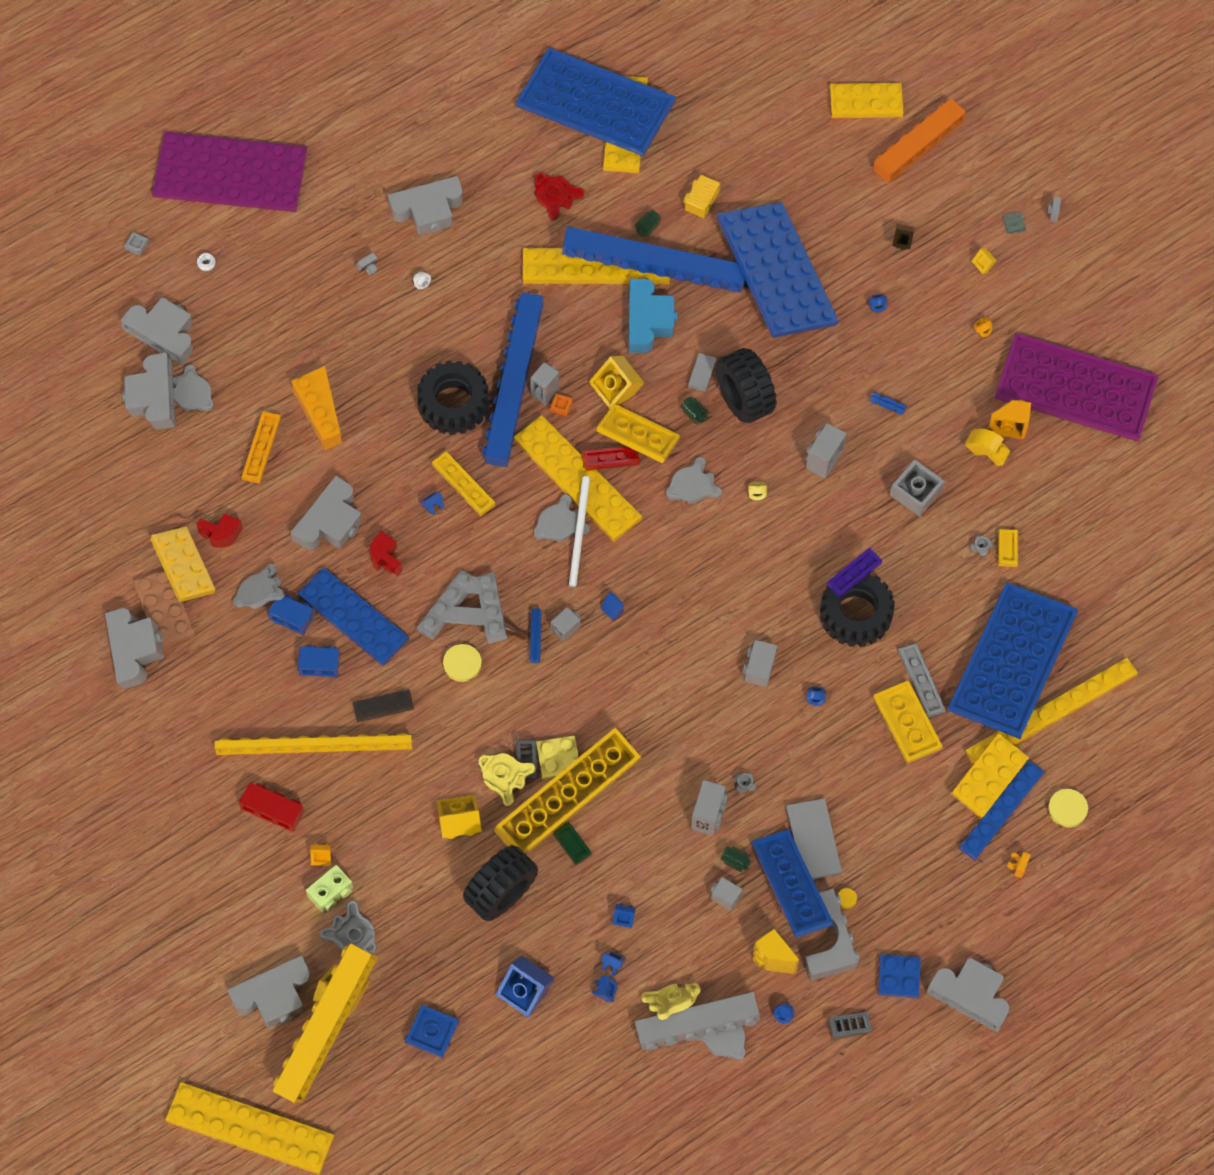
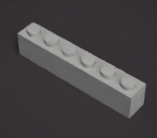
[635,992,760,1051]

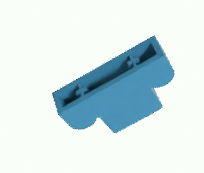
[629,279,678,353]

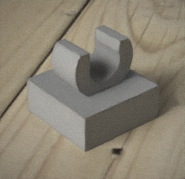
[356,252,377,276]

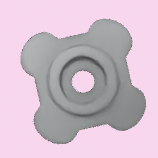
[970,535,993,556]
[734,773,756,793]

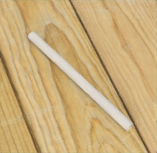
[569,476,590,587]

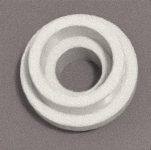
[197,253,216,271]
[413,272,431,289]

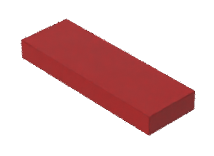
[581,446,640,470]

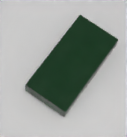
[553,822,592,866]

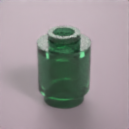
[635,210,661,237]
[681,397,708,424]
[721,846,752,872]

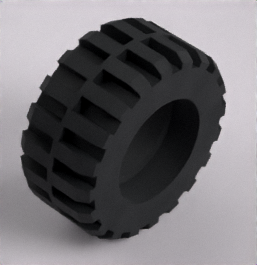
[716,348,777,423]
[417,361,489,435]
[820,573,895,647]
[463,845,538,921]

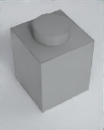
[551,607,581,642]
[710,877,743,911]

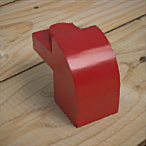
[196,513,243,548]
[370,531,403,576]

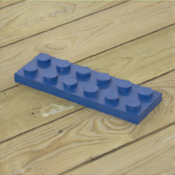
[298,567,409,666]
[752,829,833,938]

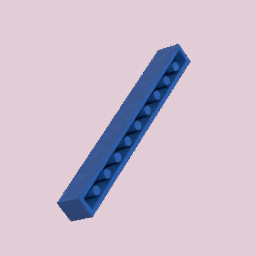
[561,226,745,293]
[482,292,543,467]

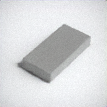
[688,353,717,392]

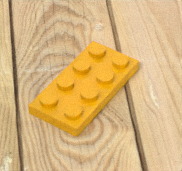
[830,83,904,118]
[596,403,680,463]
[150,526,216,602]
[873,681,943,764]
[950,733,1029,818]

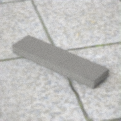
[898,643,946,718]

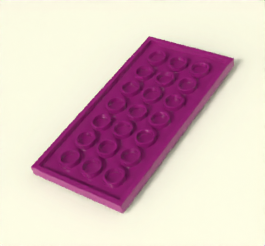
[152,132,307,212]
[994,333,1159,442]

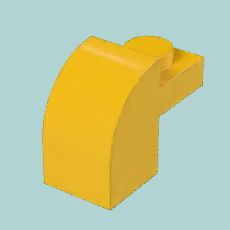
[964,429,1011,466]

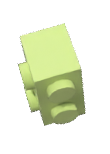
[306,865,353,913]

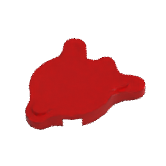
[534,173,584,220]

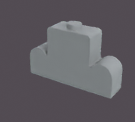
[388,176,463,235]
[120,298,193,366]
[122,352,175,430]
[291,476,362,550]
[105,608,164,689]
[228,955,311,1028]
[927,958,1009,1033]

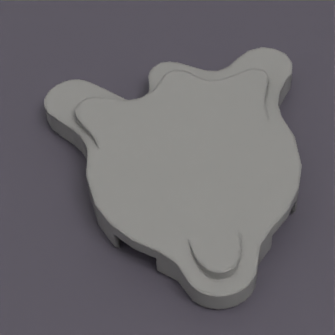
[173,364,214,412]
[666,457,722,504]
[534,494,590,542]
[233,564,284,609]
[320,901,377,954]
[695,1026,745,1061]

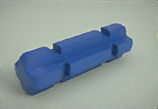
[870,392,906,415]

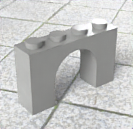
[804,889,860,981]

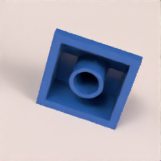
[495,956,555,1017]

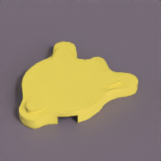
[478,753,536,806]
[641,983,701,1020]

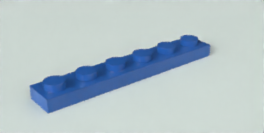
[959,760,1045,861]

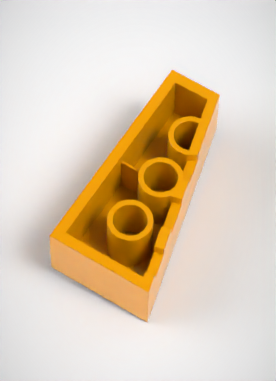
[291,366,342,451]

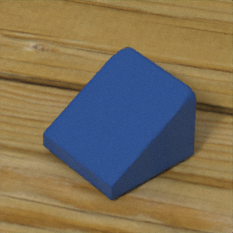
[601,592,624,620]

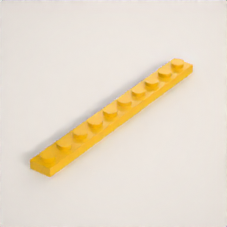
[965,658,1138,764]
[214,733,412,755]

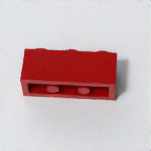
[239,782,304,833]

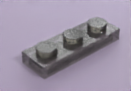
[352,689,414,723]

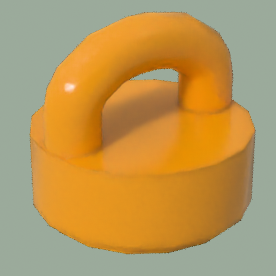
[973,317,993,337]

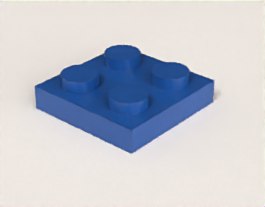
[878,954,921,998]
[405,1005,459,1058]

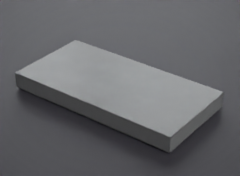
[786,799,842,879]

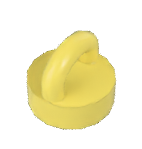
[748,482,767,501]

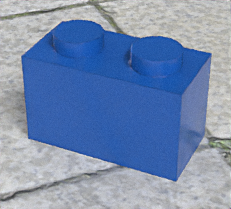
[268,595,314,635]
[298,645,340,678]

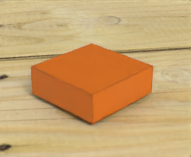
[550,393,573,417]

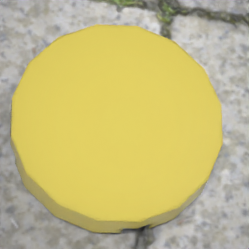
[443,644,482,682]
[1048,789,1088,828]

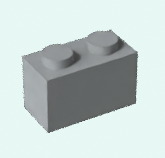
[530,362,559,405]
[742,640,777,687]

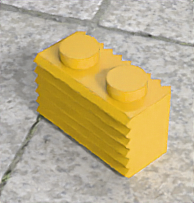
[683,174,721,218]

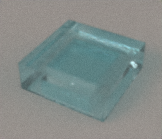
[1003,212,1026,234]

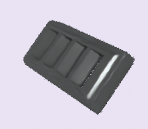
[516,740,537,779]
[828,1012,872,1041]

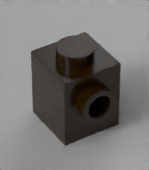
[892,223,915,250]

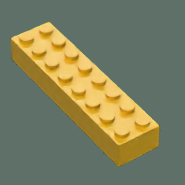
[494,727,641,855]
[273,943,378,1103]

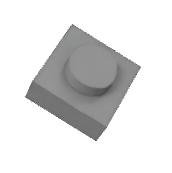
[1047,197,1061,222]

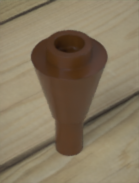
[503,616,528,640]

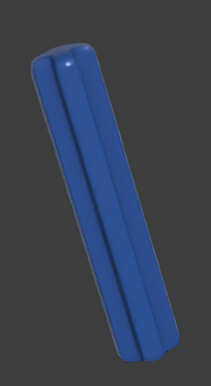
[530,608,542,663]

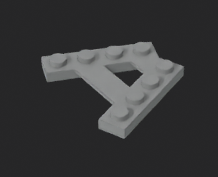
[417,570,508,644]

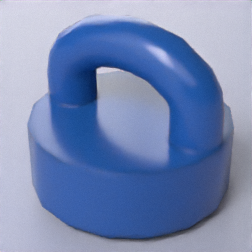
[868,294,888,313]
[806,686,826,706]
[773,1002,795,1023]

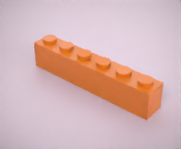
[873,99,966,184]

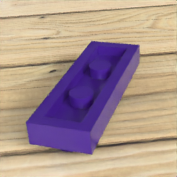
[827,547,883,598]

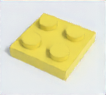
[536,736,579,780]

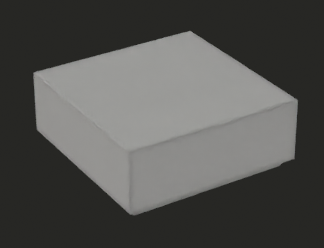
[124,232,150,256]

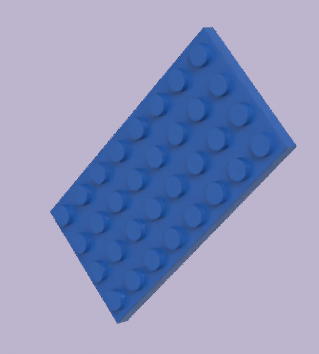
[516,48,676,157]
[717,202,839,338]
[948,582,1078,739]

